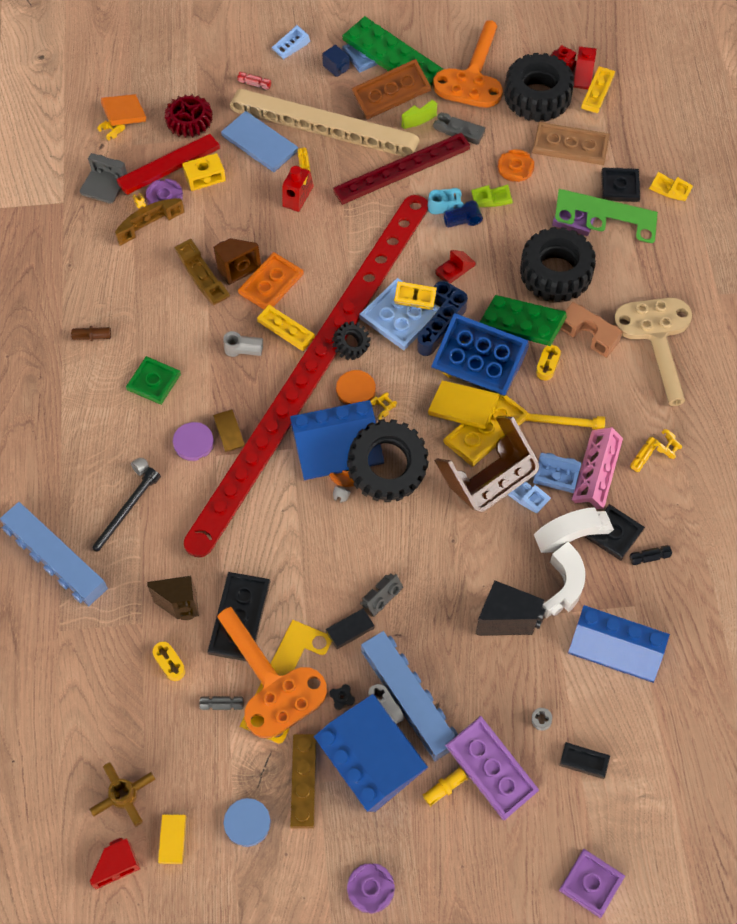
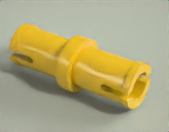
[422,767,468,807]

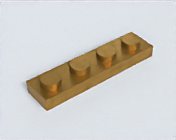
[290,734,316,829]

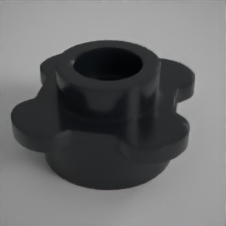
[329,684,355,710]

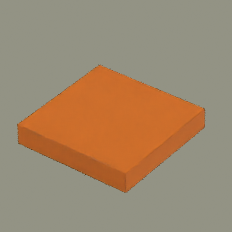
[101,94,146,126]

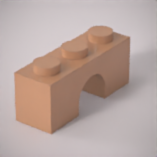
[560,302,623,358]

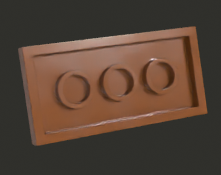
[352,59,431,120]

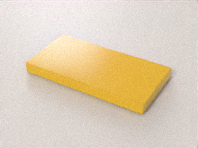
[443,394,530,467]

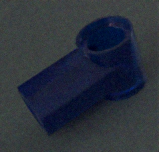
[443,200,483,228]

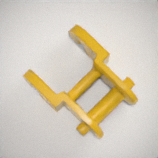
[97,121,125,141]
[371,392,397,420]
[653,429,682,459]

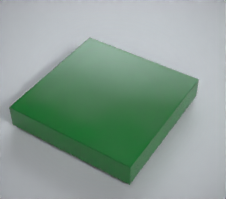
[126,356,181,405]

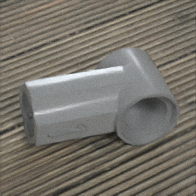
[223,331,263,357]

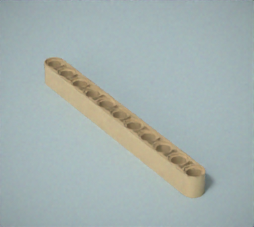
[230,89,420,157]

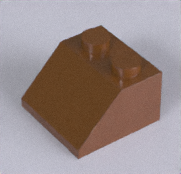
[213,238,261,285]

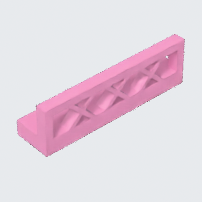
[572,427,623,509]

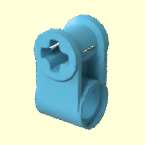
[428,188,464,215]

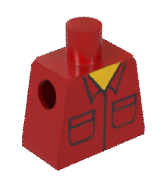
[282,166,314,212]

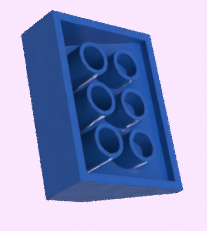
[431,313,529,396]
[290,400,384,480]
[313,694,429,812]

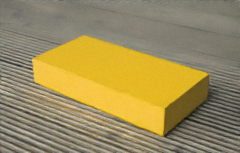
[158,815,186,864]

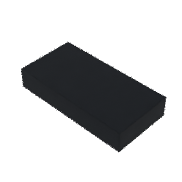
[326,608,375,649]
[559,742,610,779]

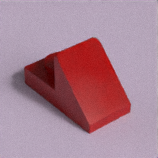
[435,250,476,284]

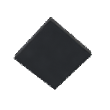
[601,168,640,202]
[585,504,645,561]

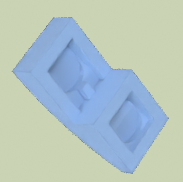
[508,482,551,513]

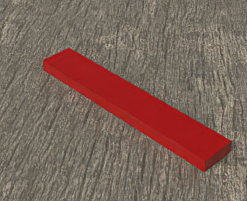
[117,133,220,195]

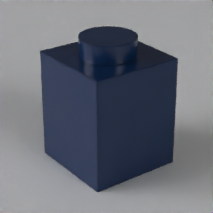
[322,44,350,77]

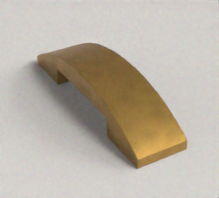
[115,198,185,246]
[174,239,230,305]

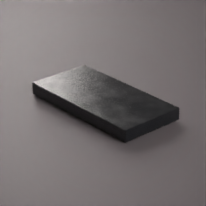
[207,572,270,662]

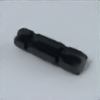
[630,545,672,565]

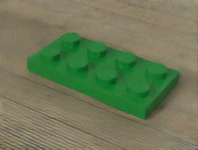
[480,295,567,346]

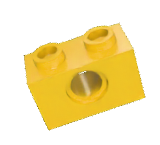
[182,153,226,191]

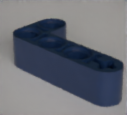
[417,281,468,356]

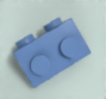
[533,453,581,493]

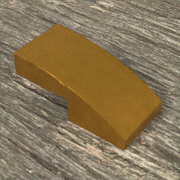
[213,409,245,453]

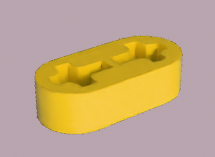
[536,345,561,381]
[153,642,185,681]

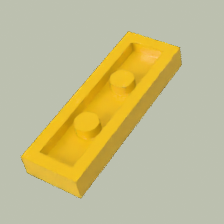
[581,66,615,113]
[257,305,315,351]

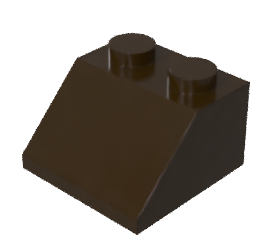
[147,576,199,620]

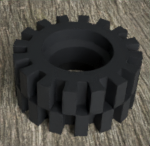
[332,321,371,360]

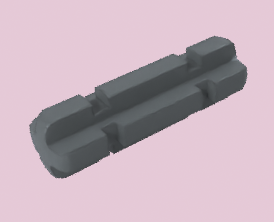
[199,696,244,710]

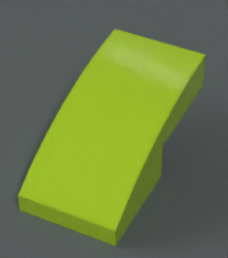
[401,99,437,129]
[471,185,513,207]

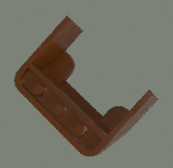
[434,416,539,512]

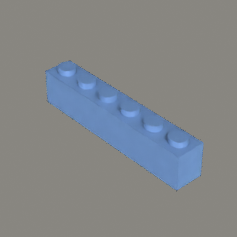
[0,502,108,606]
[361,631,458,762]

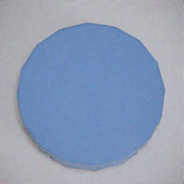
[223,798,271,847]

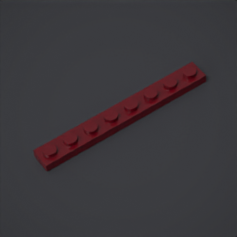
[333,133,470,205]

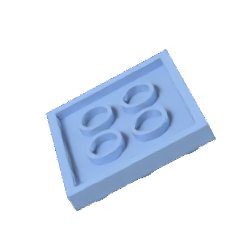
[359,278,440,351]

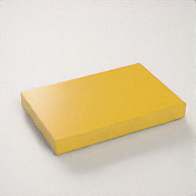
[428,380,499,429]

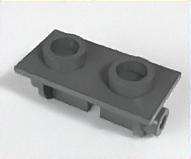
[360,573,403,617]

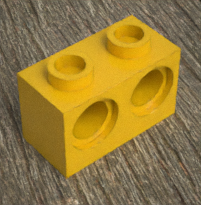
[394,281,437,310]

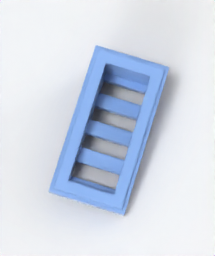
[272,25,310,60]

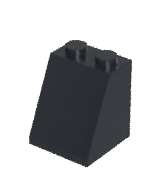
[476,580,546,636]

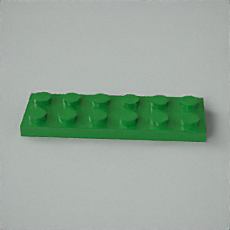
[342,16,444,86]

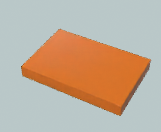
[238,252,304,309]

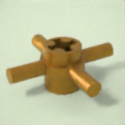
[89,762,156,827]

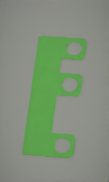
[555,189,658,243]

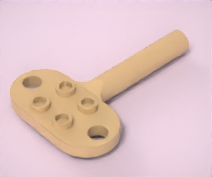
[614,298,692,406]

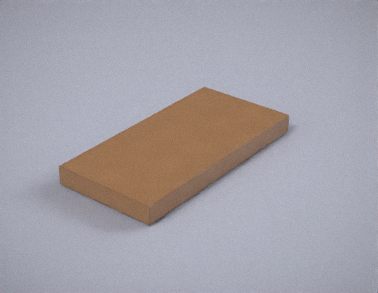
[532,122,610,165]

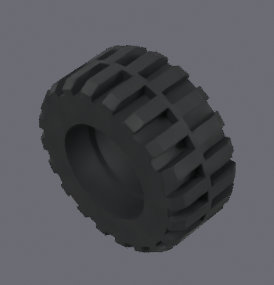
[504,53,574,122]
[520,227,596,302]
[347,419,429,502]

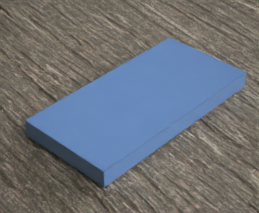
[221,111,298,172]

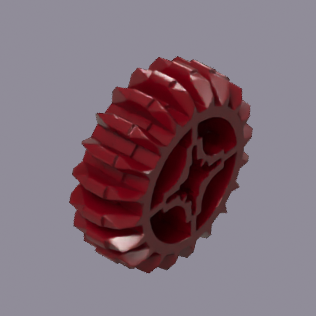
[164,94,213,138]

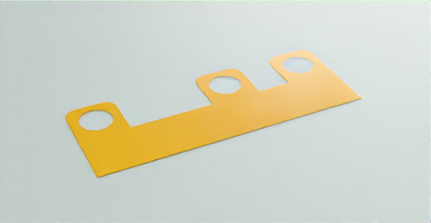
[239,620,332,744]

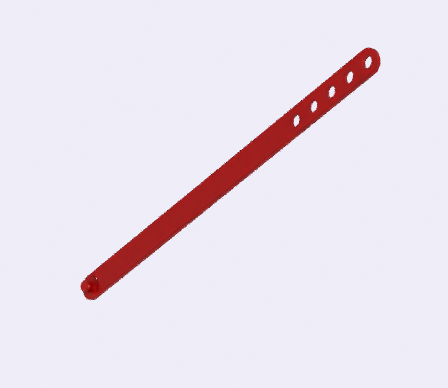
[184,195,428,558]

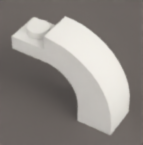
[534,507,614,553]
[543,542,585,619]

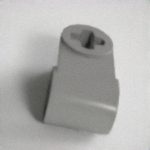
[368,684,405,724]

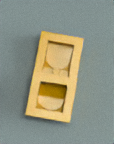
[649,172,693,201]

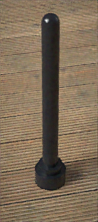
[92,467,161,552]

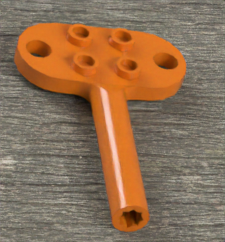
[433,20,503,108]
[217,607,327,738]

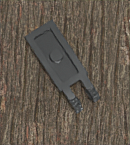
[433,112,485,145]

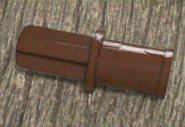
[71,326,111,342]

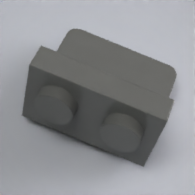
[80,153,127,204]

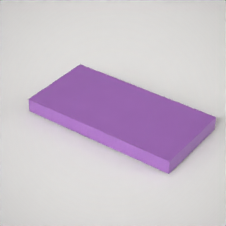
[445,716,539,820]

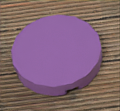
[146,179,183,205]
[173,422,214,461]
[347,863,395,914]

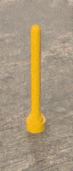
[509,412,605,430]

